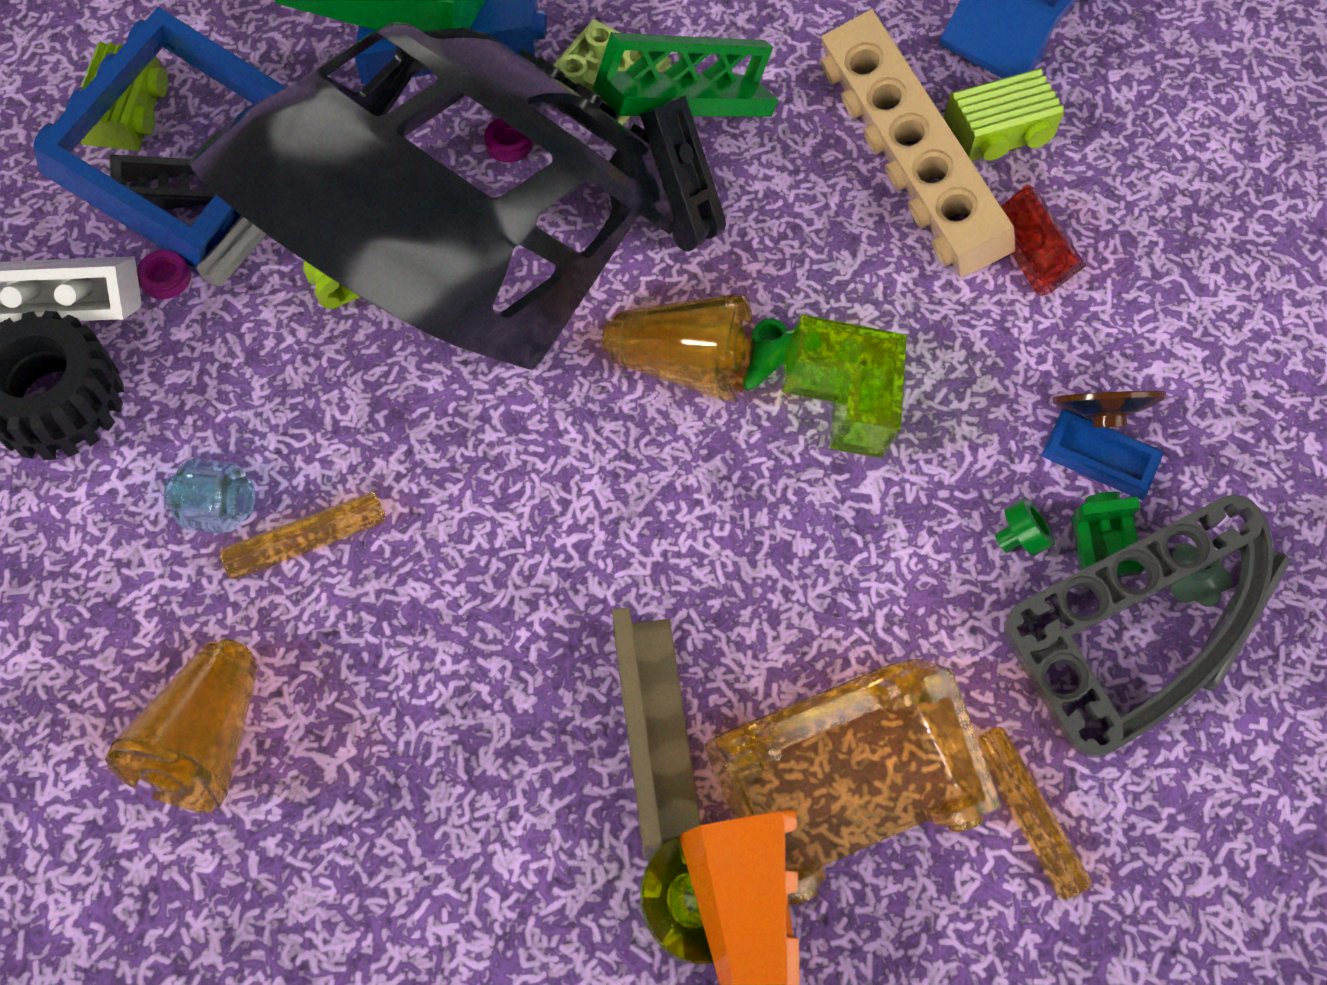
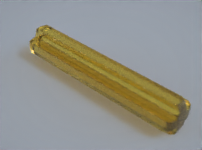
[220,492,385,579]
[974,727,1092,900]

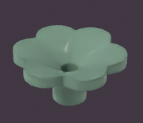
[1170,543,1232,607]

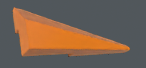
[679,809,800,985]

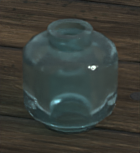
[164,459,255,534]

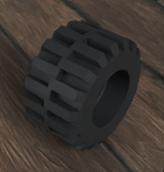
[0,310,124,460]

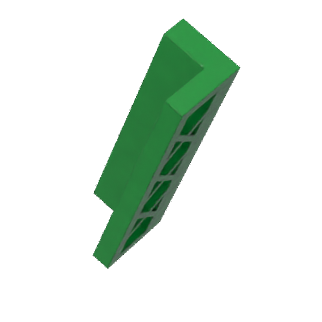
[593,32,778,117]

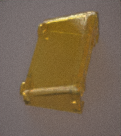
[704,659,1001,905]

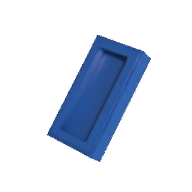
[1041,409,1164,501]

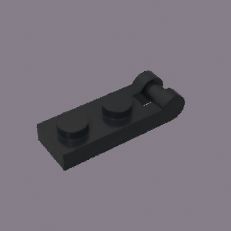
[639,95,726,251]

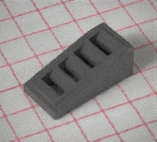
[110,154,216,210]

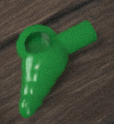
[743,318,821,391]

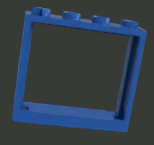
[33,7,287,269]

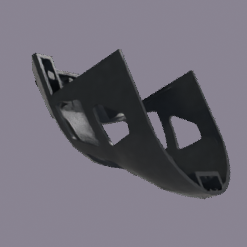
[190,22,676,370]

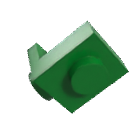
[1070,492,1144,577]

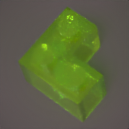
[782,314,907,459]

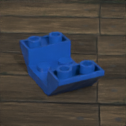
[939,0,1089,79]

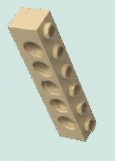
[820,9,1015,277]

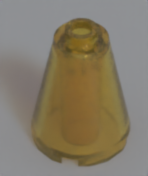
[602,294,752,402]
[105,639,258,813]

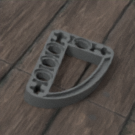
[1004,495,1273,758]

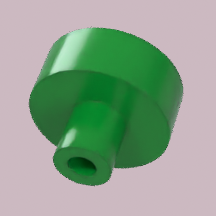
[995,497,1055,556]

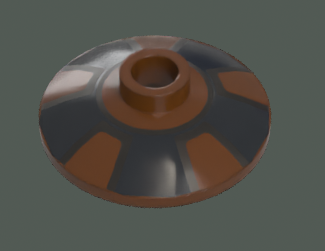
[1053,391,1166,428]

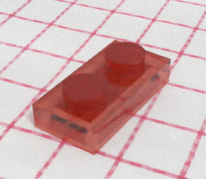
[1001,184,1086,296]

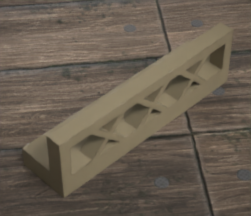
[612,607,701,860]

